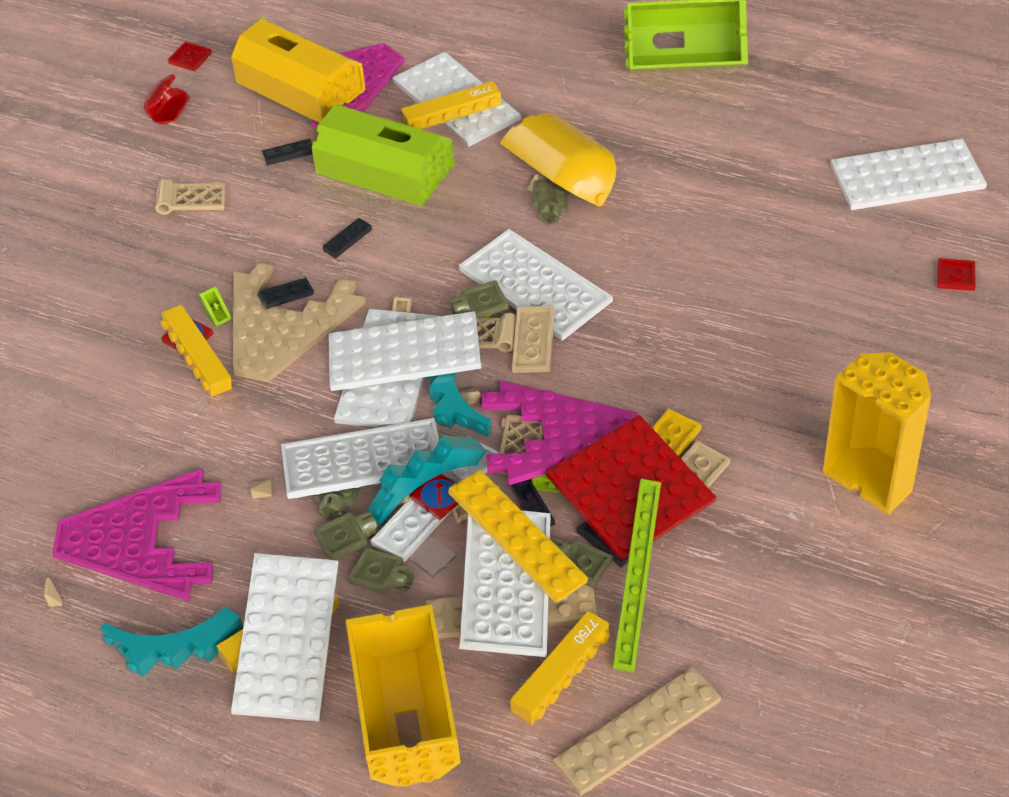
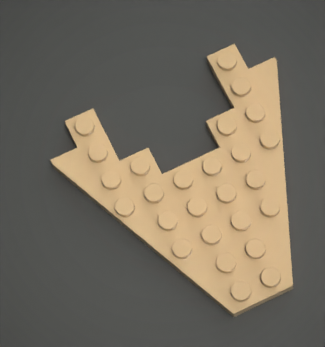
[233,262,366,383]

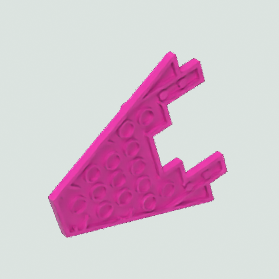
[312,43,404,130]
[481,381,638,485]
[52,469,222,601]

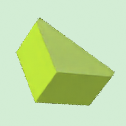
[199,286,232,327]

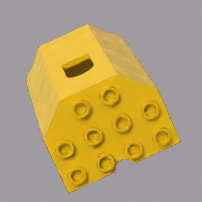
[231,19,366,123]
[823,352,931,515]
[346,604,461,786]

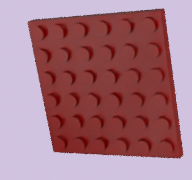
[546,414,717,561]

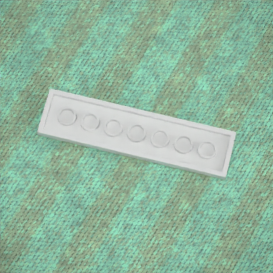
[371,436,500,564]

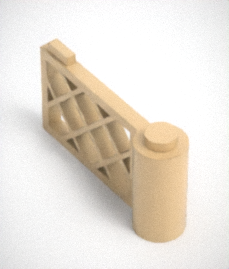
[155,179,226,215]
[476,313,517,353]
[497,415,543,475]

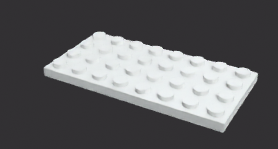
[393,52,521,147]
[830,139,987,210]
[459,229,613,341]
[334,309,440,428]
[329,311,482,391]
[281,418,439,499]
[459,511,551,657]
[231,553,338,722]

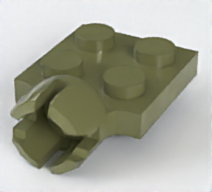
[532,180,568,224]
[450,280,509,319]
[314,487,361,520]
[314,511,379,560]
[553,538,613,588]
[347,548,414,594]

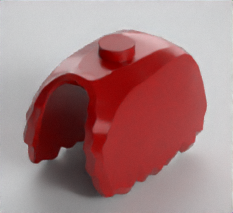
[144,74,190,125]

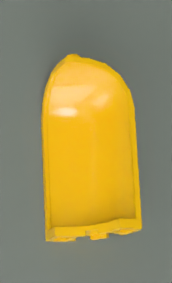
[500,113,616,207]

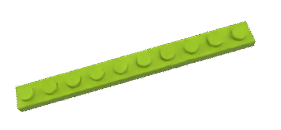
[612,479,661,673]

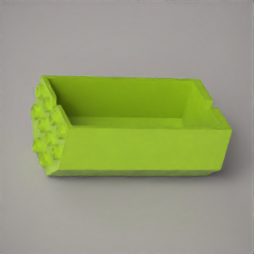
[623,0,748,73]
[312,104,455,206]

